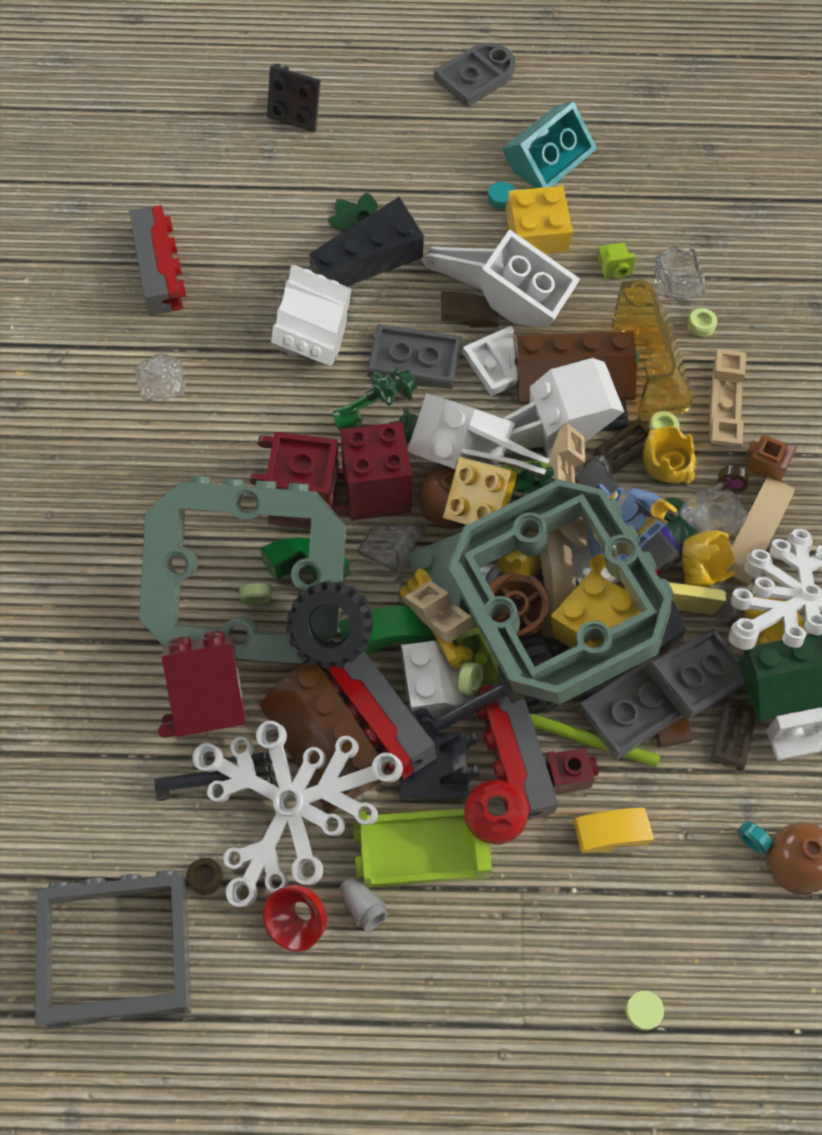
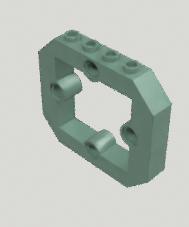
[139,476,347,664]
[449,479,674,704]

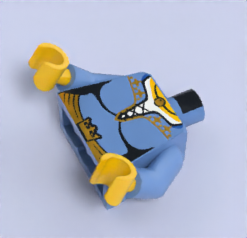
[588,484,677,577]

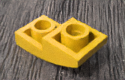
[573,807,654,853]

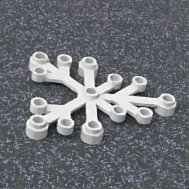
[728,529,822,650]
[193,721,403,907]

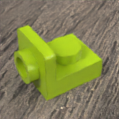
[597,242,636,279]

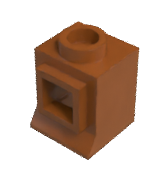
[745,434,798,482]

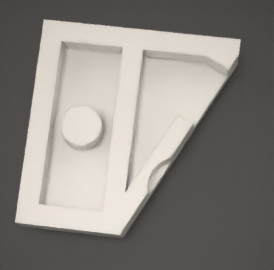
[463,326,518,396]

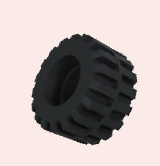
[286,580,374,669]

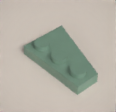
[408,532,465,641]

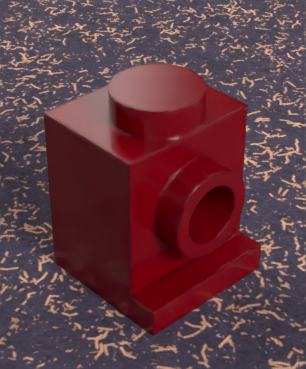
[545,747,599,794]

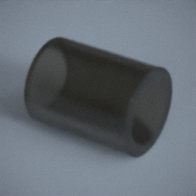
[717,591,741,627]

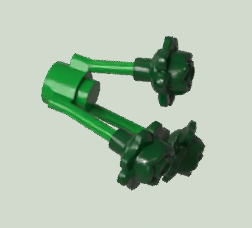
[333,367,418,444]

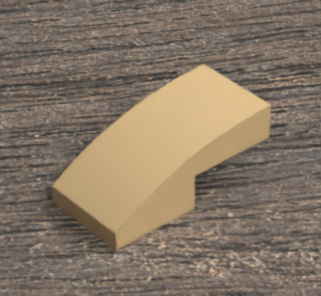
[404,581,474,643]

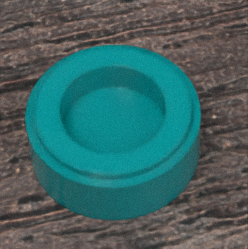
[488,182,515,209]
[737,820,773,854]

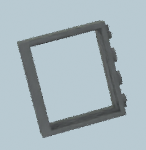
[35,870,192,1030]

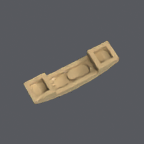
[709,349,746,448]
[549,423,588,548]
[726,476,795,587]
[527,528,576,636]

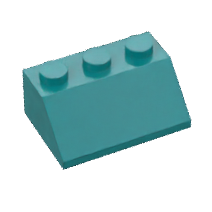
[502,101,597,188]

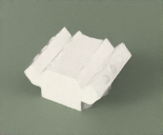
[271,265,351,366]

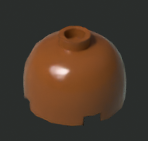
[419,466,465,529]
[489,572,549,639]
[765,822,822,895]

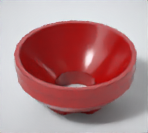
[464,780,528,845]
[263,885,327,952]

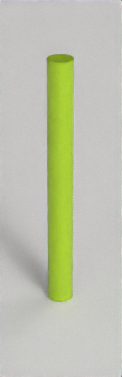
[531,713,660,768]

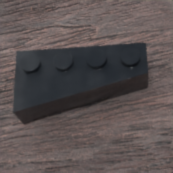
[309,197,424,287]

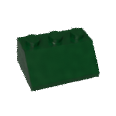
[738,634,822,723]

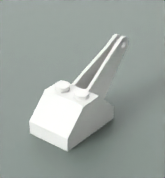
[423,229,580,328]
[503,358,624,459]
[407,393,550,475]

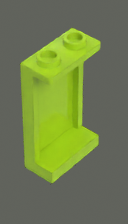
[353,808,492,888]

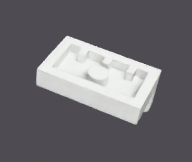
[766,707,822,761]

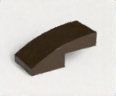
[441,291,498,328]

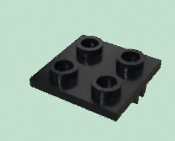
[267,64,321,132]
[400,732,480,800]

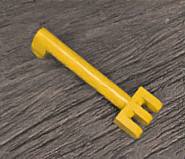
[400,568,474,669]

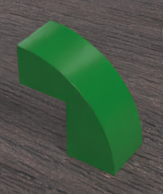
[260,537,350,580]
[339,606,435,656]

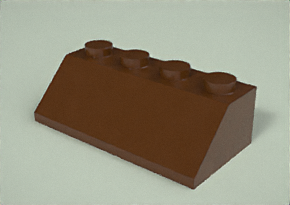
[515,331,637,404]
[259,662,386,814]

